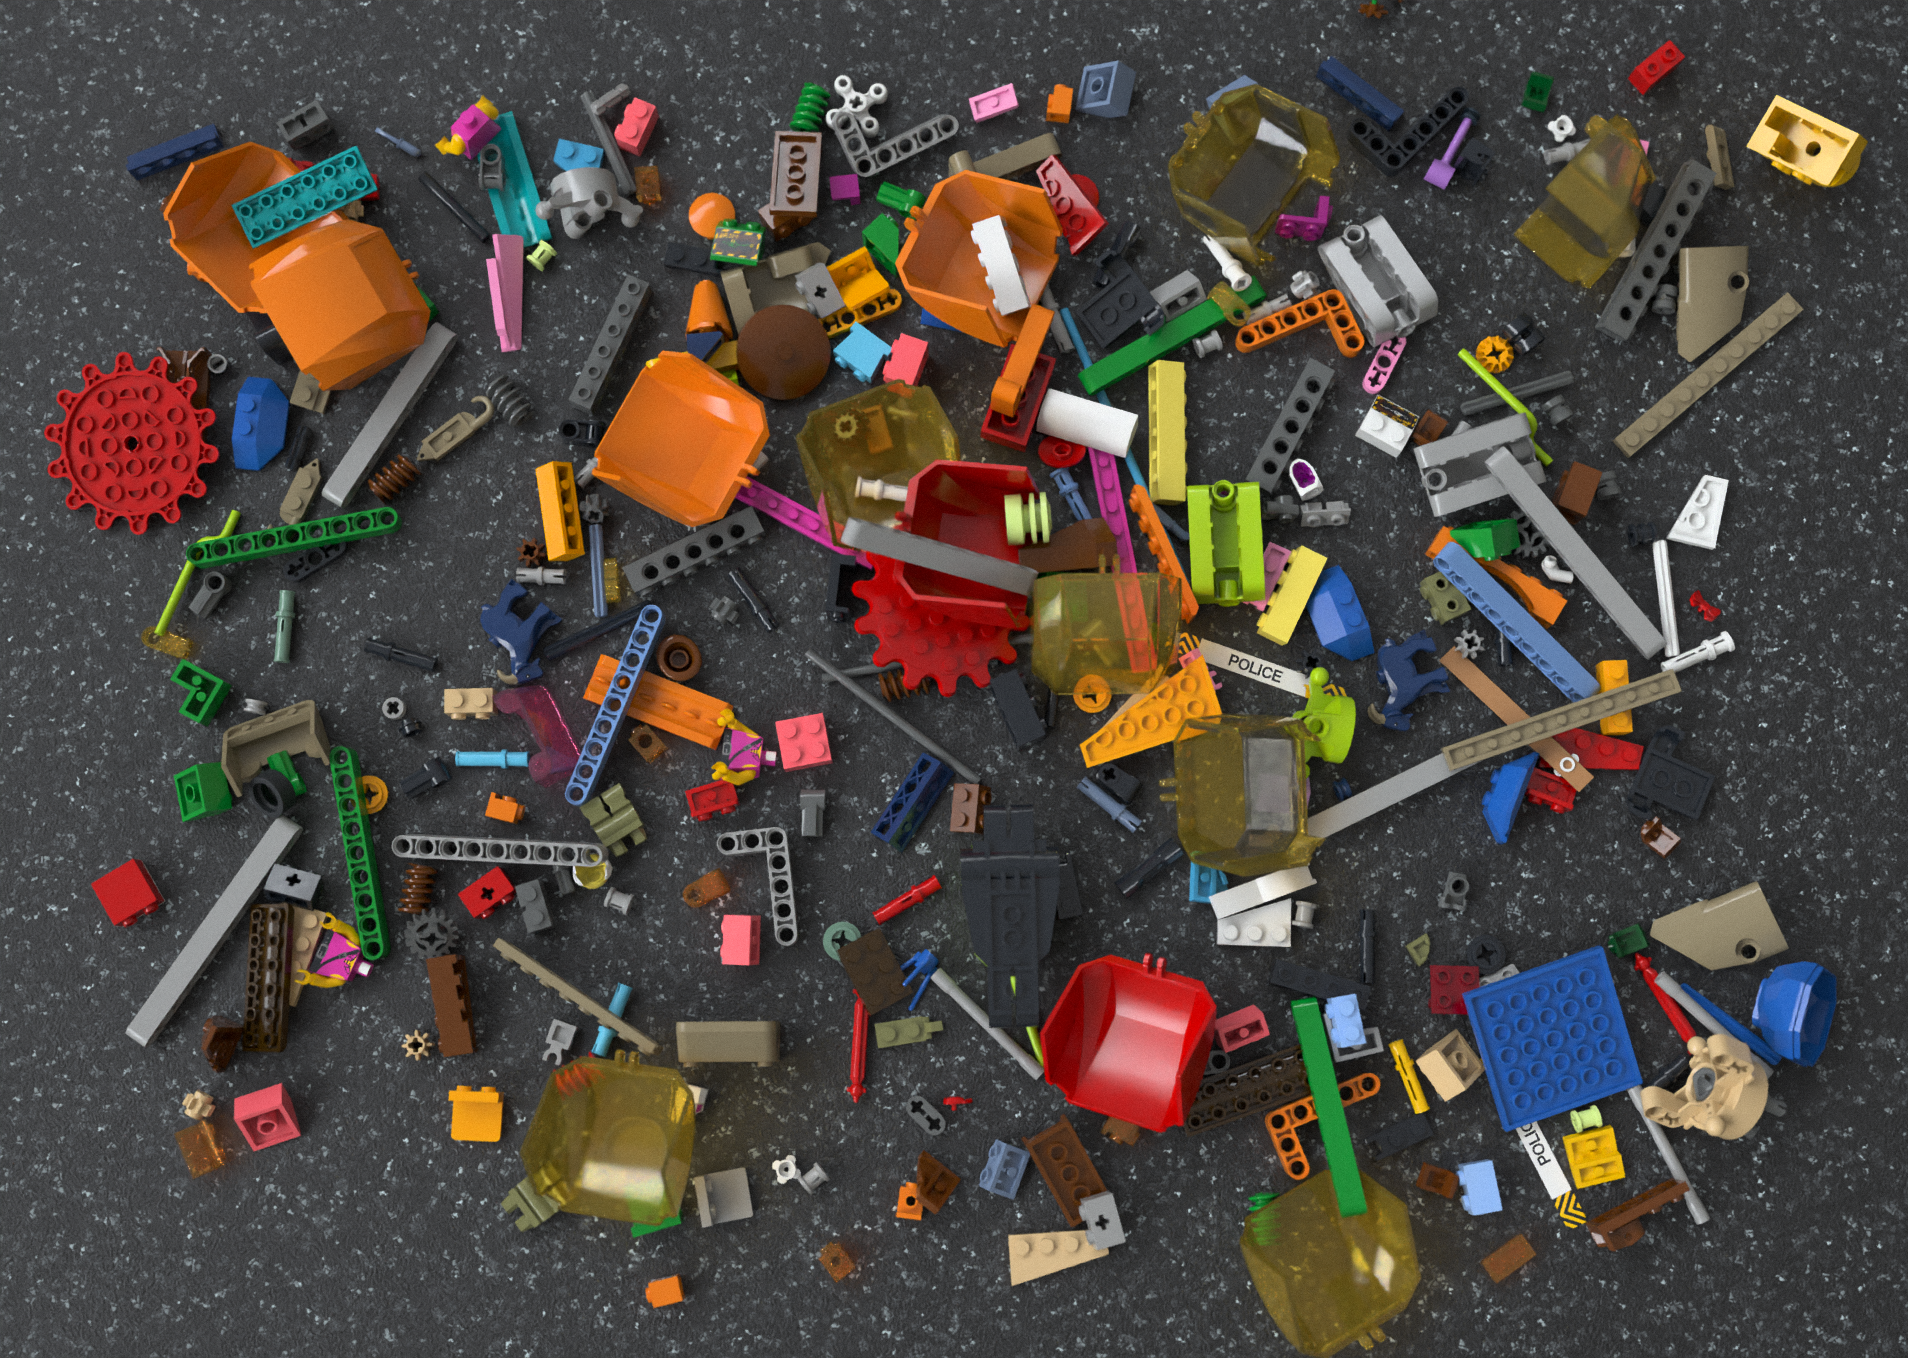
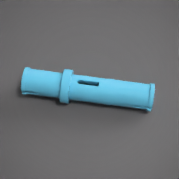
[455,749,530,769]
[591,983,633,1057]

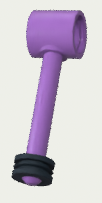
[1424,107,1481,190]

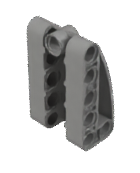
[1318,215,1438,347]
[1413,412,1546,517]

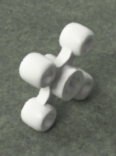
[826,75,888,138]

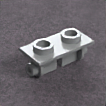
[1300,501,1351,527]

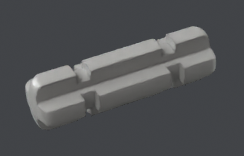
[590,83,630,115]

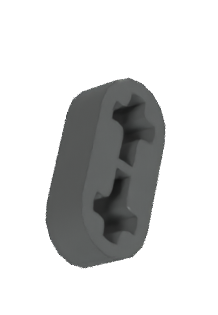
[906,1096,946,1135]

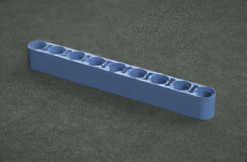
[1433,542,1601,703]
[565,605,666,807]

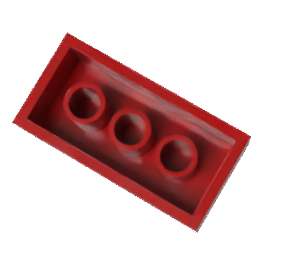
[980,344,1056,452]

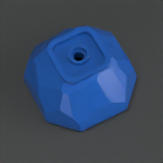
[1752,962,1837,1067]

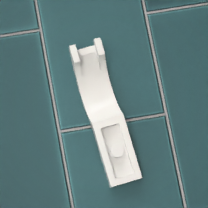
[1209,861,1317,920]

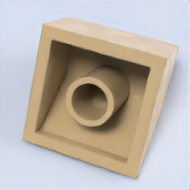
[1416,1029,1485,1102]

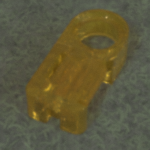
[1207,281,1251,326]
[141,626,193,660]

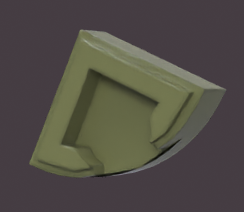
[1405,933,1430,967]

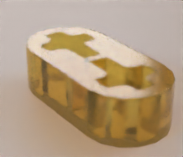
[604,558,620,603]

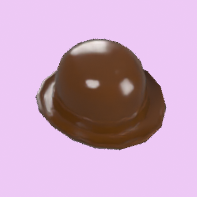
[656,634,702,681]

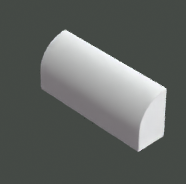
[1036,388,1138,458]

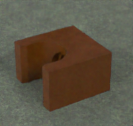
[1552,461,1603,525]

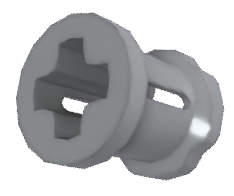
[1193,330,1223,358]
[604,887,635,915]
[1292,901,1318,929]
[797,1162,830,1195]

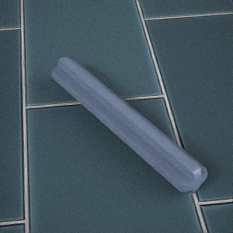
[589,524,608,617]

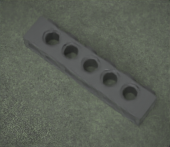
[569,274,653,416]
[1244,358,1336,498]
[622,506,766,597]

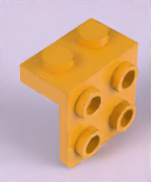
[826,246,890,310]
[449,1086,504,1142]

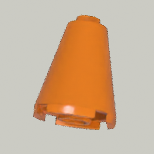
[686,280,733,343]

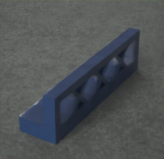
[1316,56,1404,132]
[126,124,224,181]
[870,753,954,853]

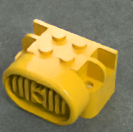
[1746,95,1868,187]

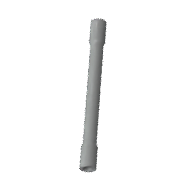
[930,968,1044,1080]
[1654,971,1773,1079]
[1627,1084,1710,1225]

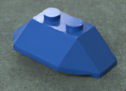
[232,377,290,471]
[1305,565,1374,662]
[1482,752,1540,845]

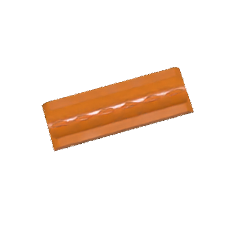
[1128,484,1199,624]
[583,654,734,750]

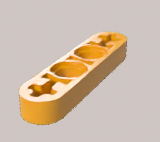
[818,289,902,339]

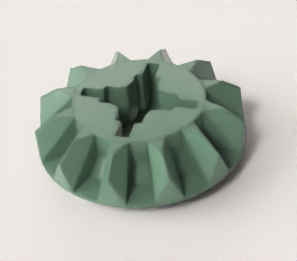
[823,922,861,961]

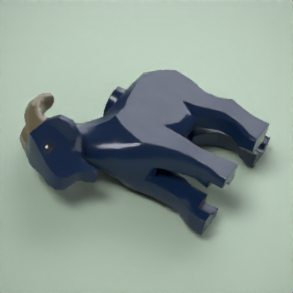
[480,579,563,685]
[1368,630,1450,731]

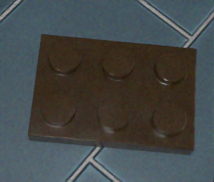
[836,928,913,1016]

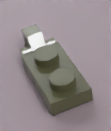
[874,1016,943,1048]

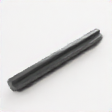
[581,91,637,196]
[1460,371,1574,416]

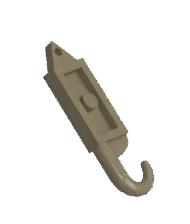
[417,396,495,462]
[267,459,323,544]

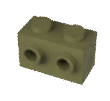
[1420,572,1471,625]

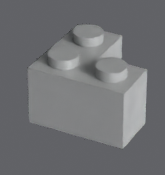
[1320,1013,1384,1062]

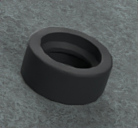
[249,769,296,817]

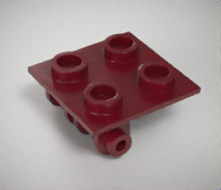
[1428,965,1480,1015]

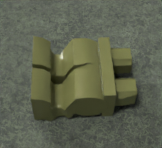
[579,783,648,857]
[501,1158,579,1232]

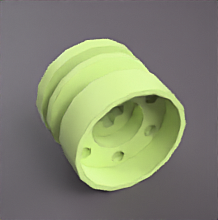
[1005,492,1052,545]

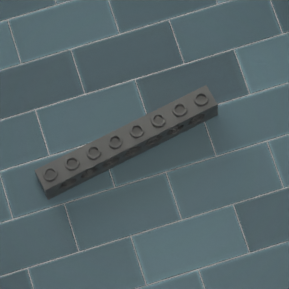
[1595,159,1717,341]

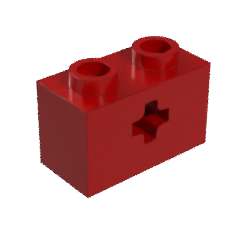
[1628,40,1685,95]
[458,866,516,920]

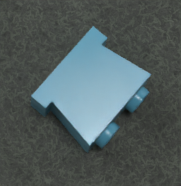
[833,322,892,384]

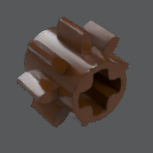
[516,538,547,568]

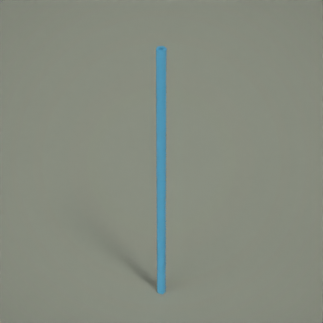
[1059,308,1190,584]

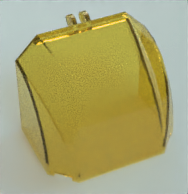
[795,379,961,552]
[1029,554,1182,695]
[519,1050,696,1226]
[1239,1169,1421,1358]

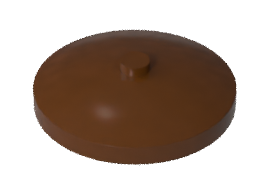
[736,304,831,400]

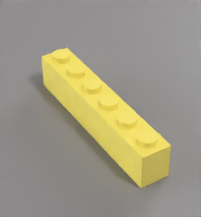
[1148,360,1187,506]

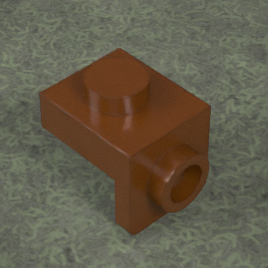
[1412,408,1448,446]
[1641,816,1681,859]
[1416,1162,1459,1199]

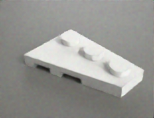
[1666,475,1729,550]
[1217,898,1291,947]

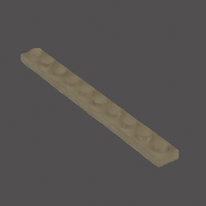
[1613,292,1804,458]
[1441,669,1681,772]

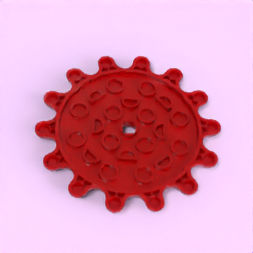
[44,352,220,535]
[852,524,1030,697]

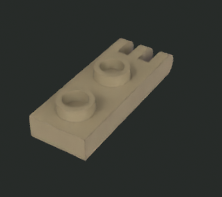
[1705,125,1734,190]

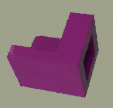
[829,174,861,205]

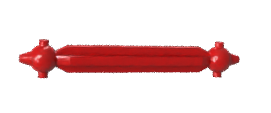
[1634,952,1696,1055]
[847,989,869,1103]

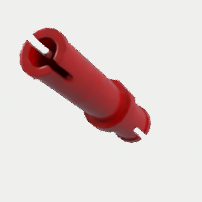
[872,875,942,925]

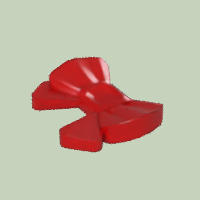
[1689,590,1721,622]
[943,1096,972,1111]

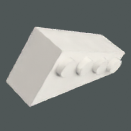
[971,215,1031,316]

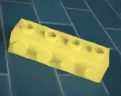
[1257,546,1327,646]

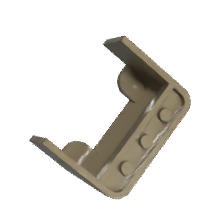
[221,700,330,797]
[676,1021,780,1067]

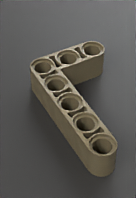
[949,133,1062,180]

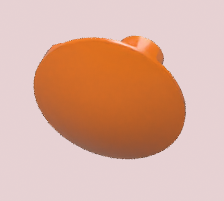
[689,193,736,240]

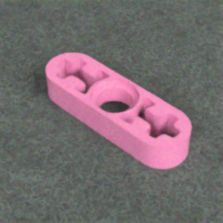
[1363,336,1406,394]

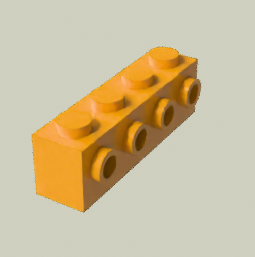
[536,461,585,561]

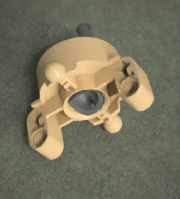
[1640,1034,1787,1140]

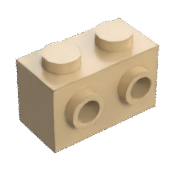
[444,688,498,720]

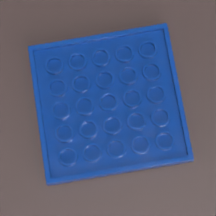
[1462,945,1643,1132]

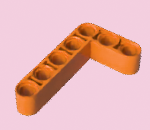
[1235,289,1364,358]
[990,303,1055,417]
[1265,1073,1380,1180]

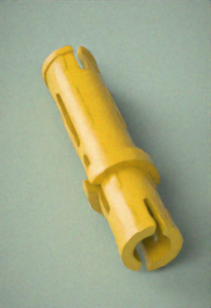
[1388,1039,1430,1114]

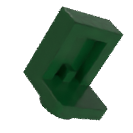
[1521,71,1554,112]
[1608,923,1650,959]

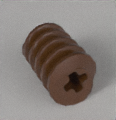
[368,454,421,505]
[878,669,930,702]
[398,863,437,915]

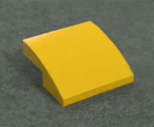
[1563,1125,1625,1189]

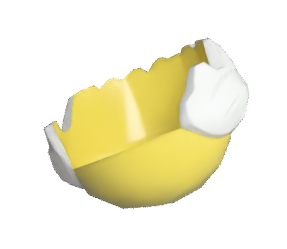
[573,853,612,889]

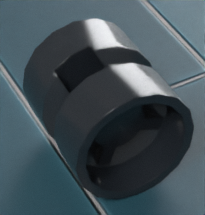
[1501,312,1546,357]

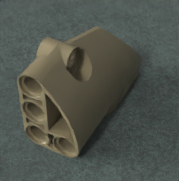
[720,242,830,335]
[1677,246,1749,362]
[1649,881,1789,970]

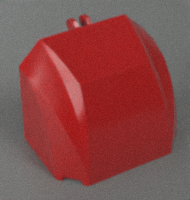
[893,459,1040,629]
[1040,953,1217,1133]

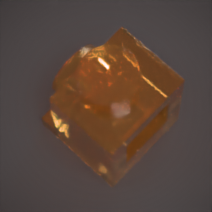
[634,166,662,204]
[1100,1116,1140,1146]
[818,1241,857,1283]

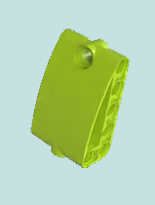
[1187,480,1265,607]

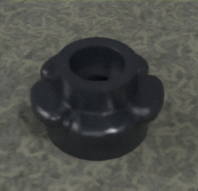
[398,717,422,738]

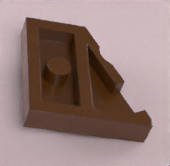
[916,1150,961,1215]

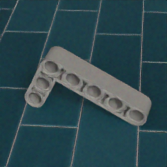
[832,111,959,177]
[717,827,799,946]

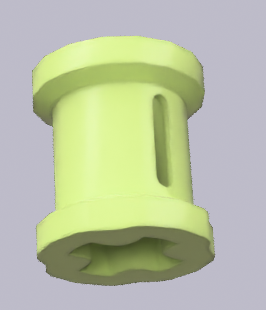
[526,240,557,271]
[1570,1105,1602,1133]

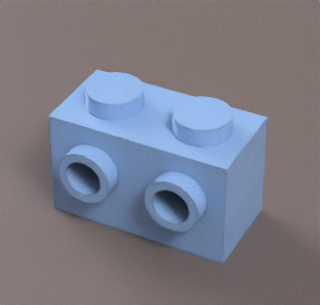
[1325,994,1366,1048]
[1456,1159,1502,1216]

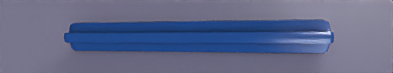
[1680,983,1782,1065]

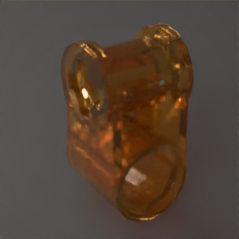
[683,868,731,908]

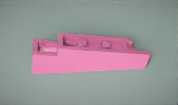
[486,234,523,352]

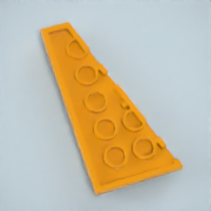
[1080,655,1225,768]

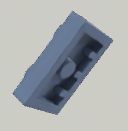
[979,1140,1030,1200]

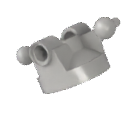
[535,167,643,239]

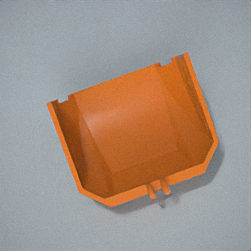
[163,142,349,313]
[895,170,1063,347]
[249,220,430,391]
[592,351,770,527]

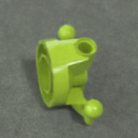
[1291,667,1356,781]

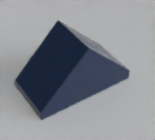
[686,331,725,363]

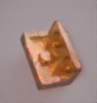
[174,1119,226,1179]

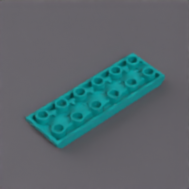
[477,111,553,248]
[231,146,378,249]

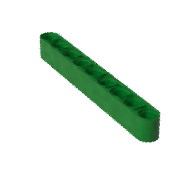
[1078,276,1267,396]
[186,507,402,568]
[330,747,391,960]
[1291,996,1367,1219]

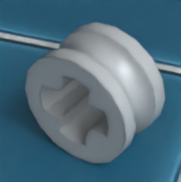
[382,697,406,720]
[243,699,268,715]

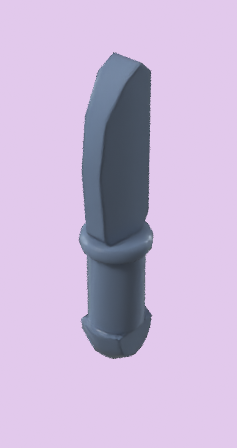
[375,127,421,157]
[1152,503,1190,542]

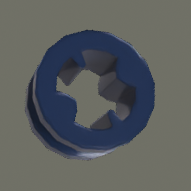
[1332,777,1352,802]

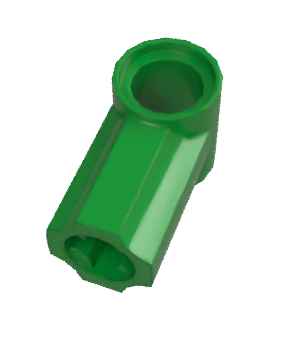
[876,181,926,220]
[267,750,307,796]

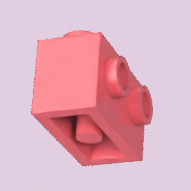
[614,97,659,157]
[720,915,761,965]
[1214,1004,1270,1053]

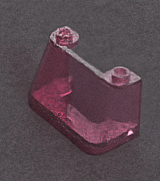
[492,685,581,788]

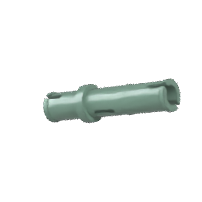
[274,590,295,663]

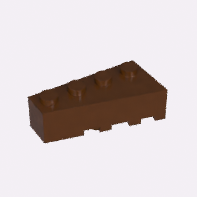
[426,954,478,1057]

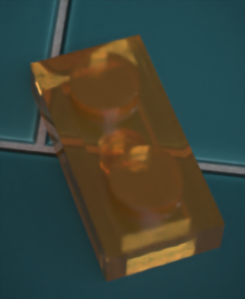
[1480,1233,1536,1284]

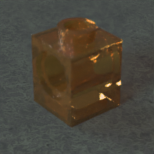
[628,724,668,764]

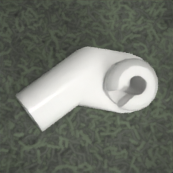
[1542,555,1573,583]

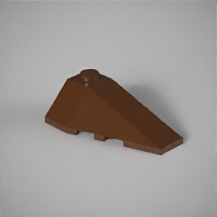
[1018,518,1119,572]
[201,1015,243,1073]

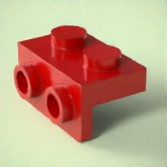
[1524,767,1577,814]
[685,780,740,822]

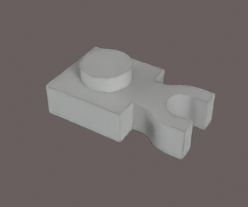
[542,1019,578,1066]

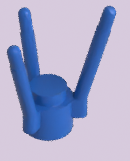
[900,949,939,1011]

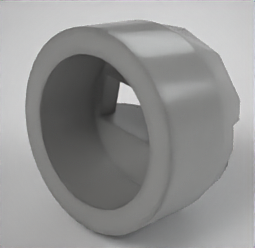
[207,354,228,373]

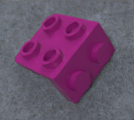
[1275,196,1333,241]

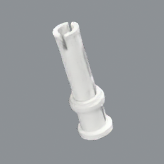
[1203,231,1252,292]
[855,476,908,502]
[1660,631,1735,673]

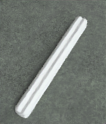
[1652,540,1680,657]

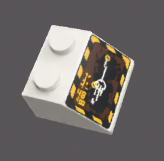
[1355,395,1419,458]

